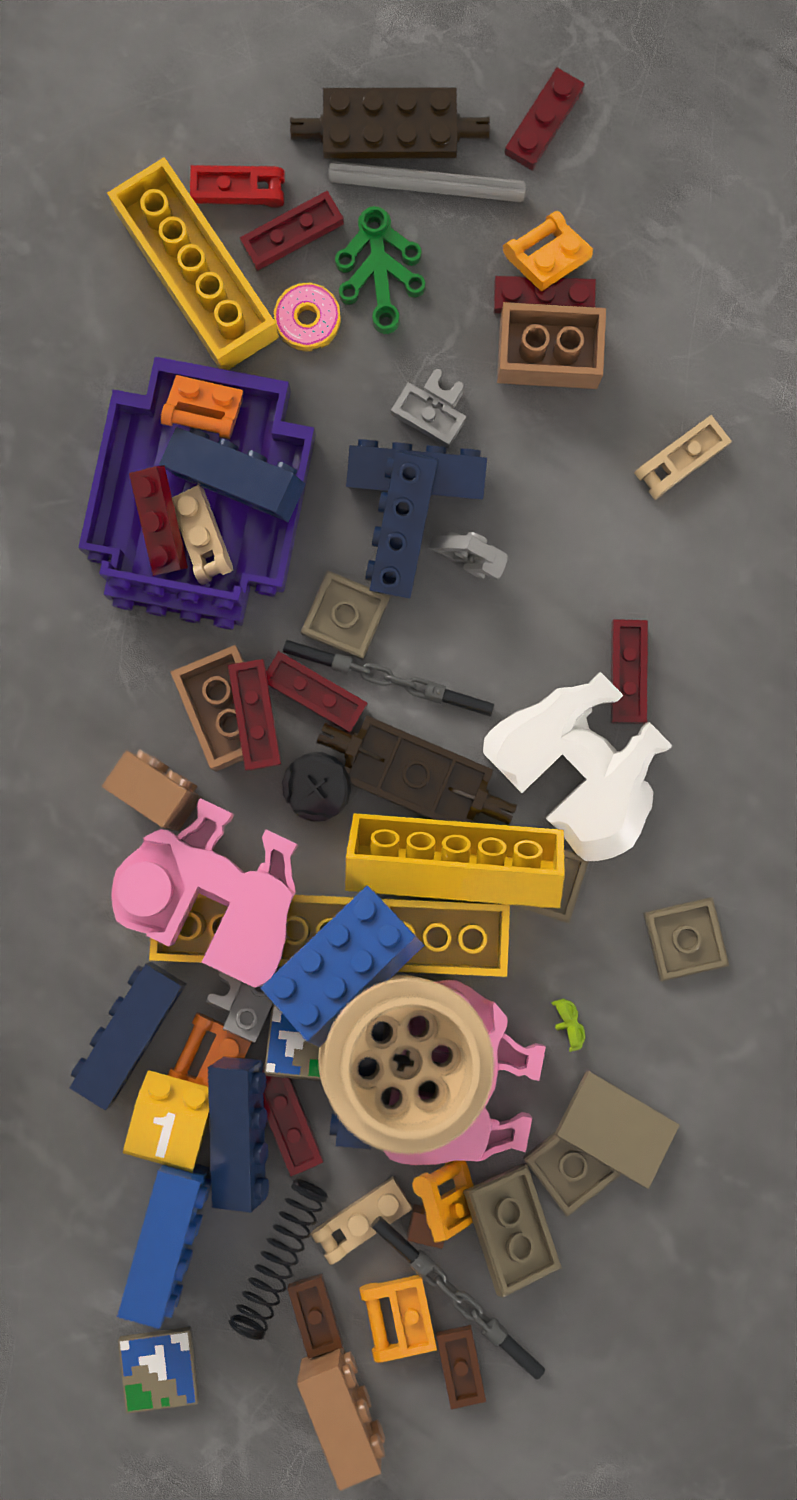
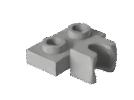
[391,369,466,448]
[429,532,508,580]
[206,971,273,1043]

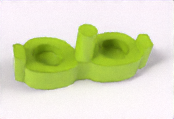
[551,998,585,1052]

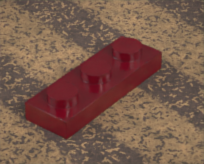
[504,67,585,171]
[239,190,344,271]
[494,276,596,314]
[129,465,188,576]
[611,619,648,724]
[266,651,368,734]
[228,659,282,771]
[263,1070,324,1177]

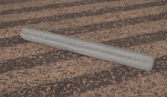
[328,161,526,202]

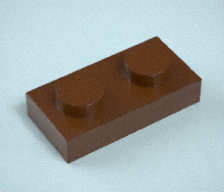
[287,1273,343,1359]
[436,1325,486,1409]

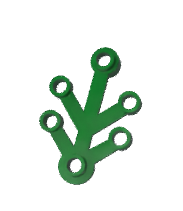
[335,206,425,334]

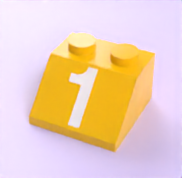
[123,1070,209,1173]

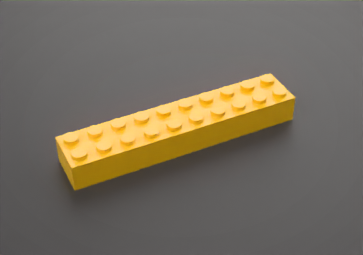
[149,893,510,977]

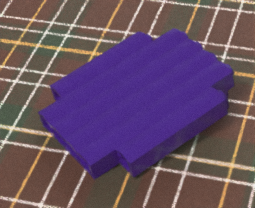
[78,356,316,630]

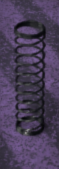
[229,1179,328,1340]

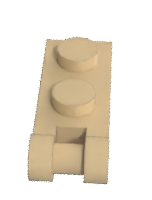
[634,415,732,500]
[172,485,233,585]
[311,1176,413,1265]

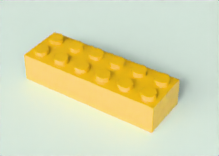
[107,157,279,370]
[345,813,565,908]

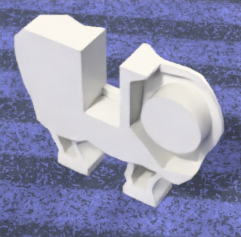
[483,672,672,861]

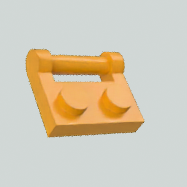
[503,211,593,292]
[412,1160,474,1242]
[359,1275,437,1362]

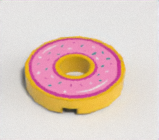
[274,283,341,352]

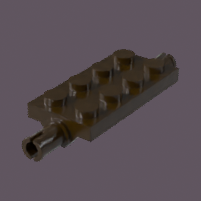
[290,87,490,159]
[316,715,517,826]

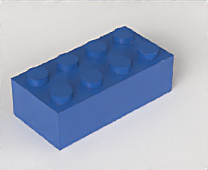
[261,885,424,1047]
[117,1163,211,1329]

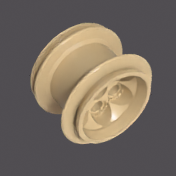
[318,975,494,1154]

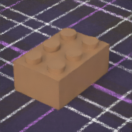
[497,302,606,389]
[171,645,279,772]
[101,750,202,831]
[297,1348,385,1491]

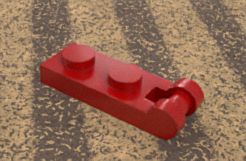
[190,165,285,208]

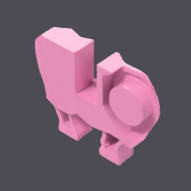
[111,798,298,988]
[383,980,546,1165]

